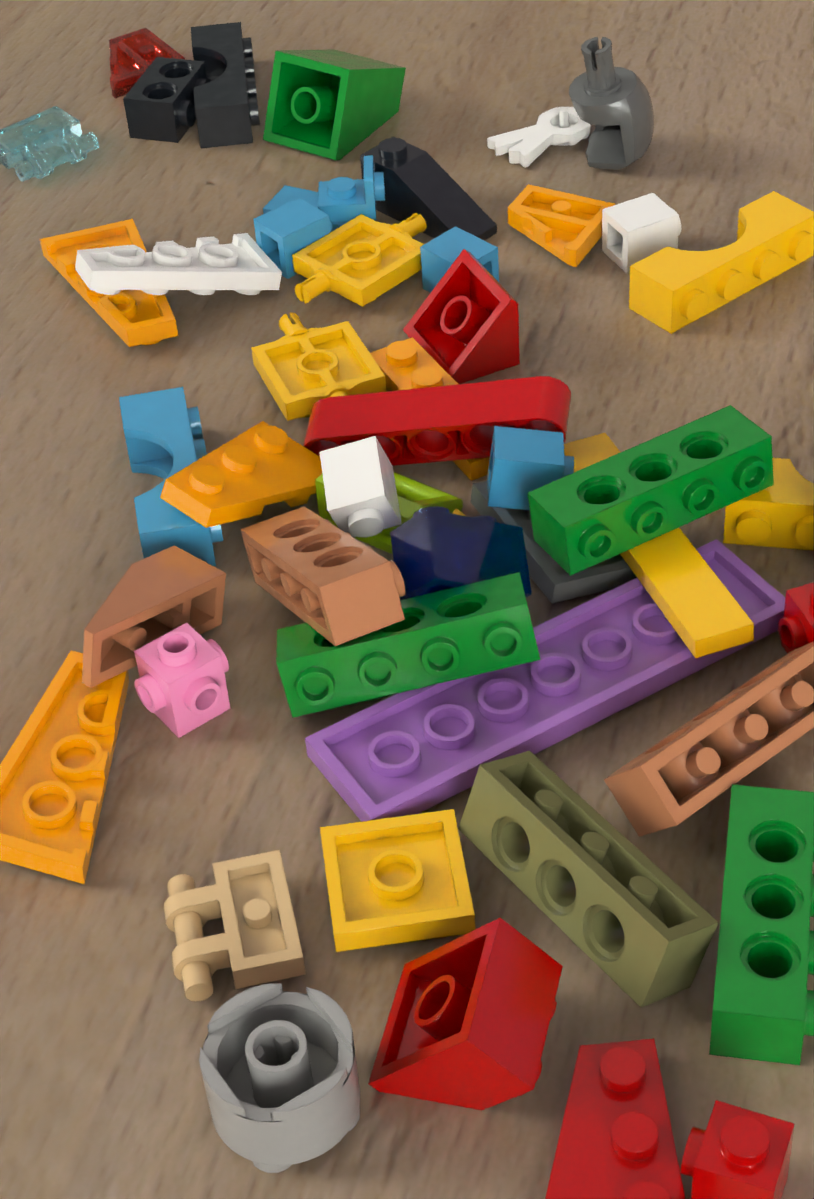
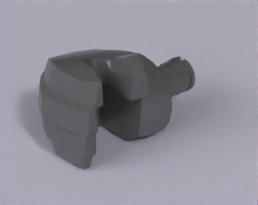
[569,37,654,170]

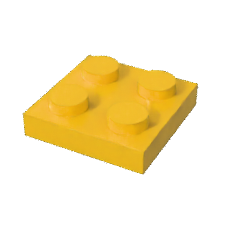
[320,809,476,952]

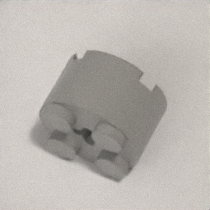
[199,983,360,1173]

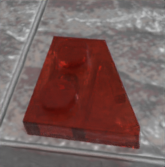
[109,27,185,99]

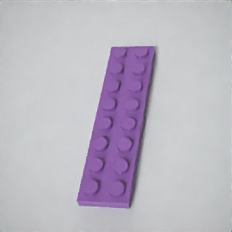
[305,539,785,822]

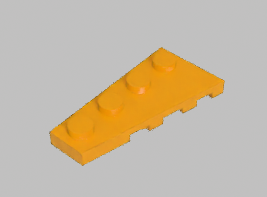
[40,219,178,347]
[0,650,129,884]

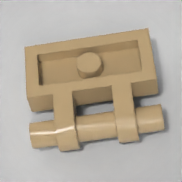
[164,850,306,1002]

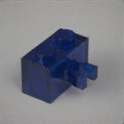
[390,506,532,600]

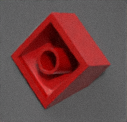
[368,918,563,1110]

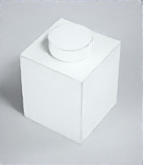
[602,193,681,274]
[319,436,402,537]

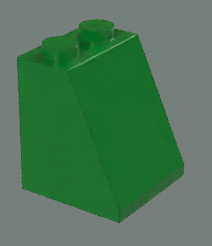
[263,49,406,160]

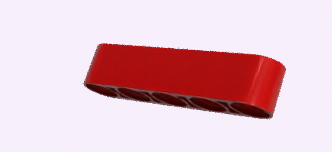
[303,376,571,466]

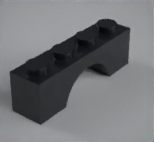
[191,22,260,148]

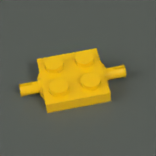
[292,213,427,307]
[251,312,387,421]

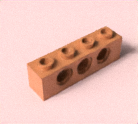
[240,506,406,646]
[604,642,814,837]

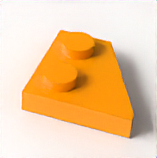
[508,184,615,267]

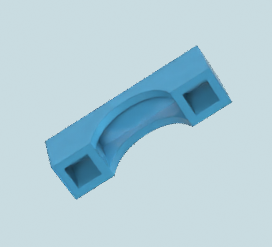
[119,387,223,566]

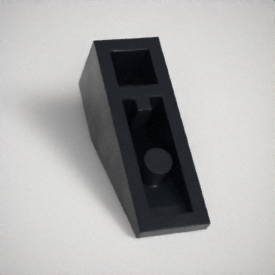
[360,137,497,241]

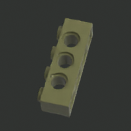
[458,751,719,1008]

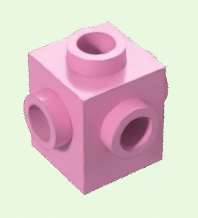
[134,623,231,738]

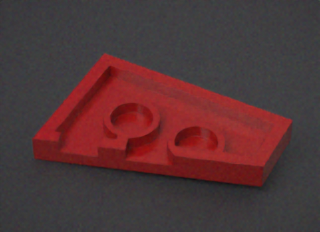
[545,1038,685,1199]

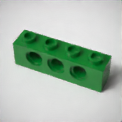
[528,405,774,576]
[276,572,540,718]
[709,784,814,1065]

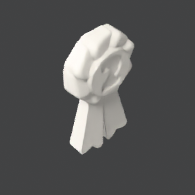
[487,107,592,168]

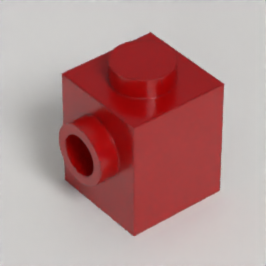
[681,1100,795,1199]

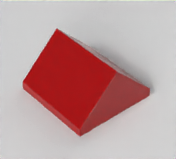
[403,249,520,384]

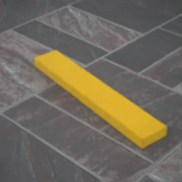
[564,433,754,658]

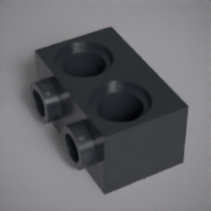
[123,57,211,143]

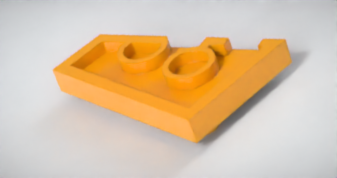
[160,421,322,528]

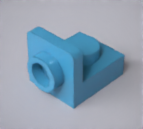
[318,155,385,222]

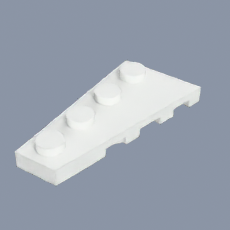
[75,233,282,295]

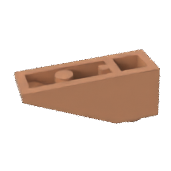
[82,545,226,688]

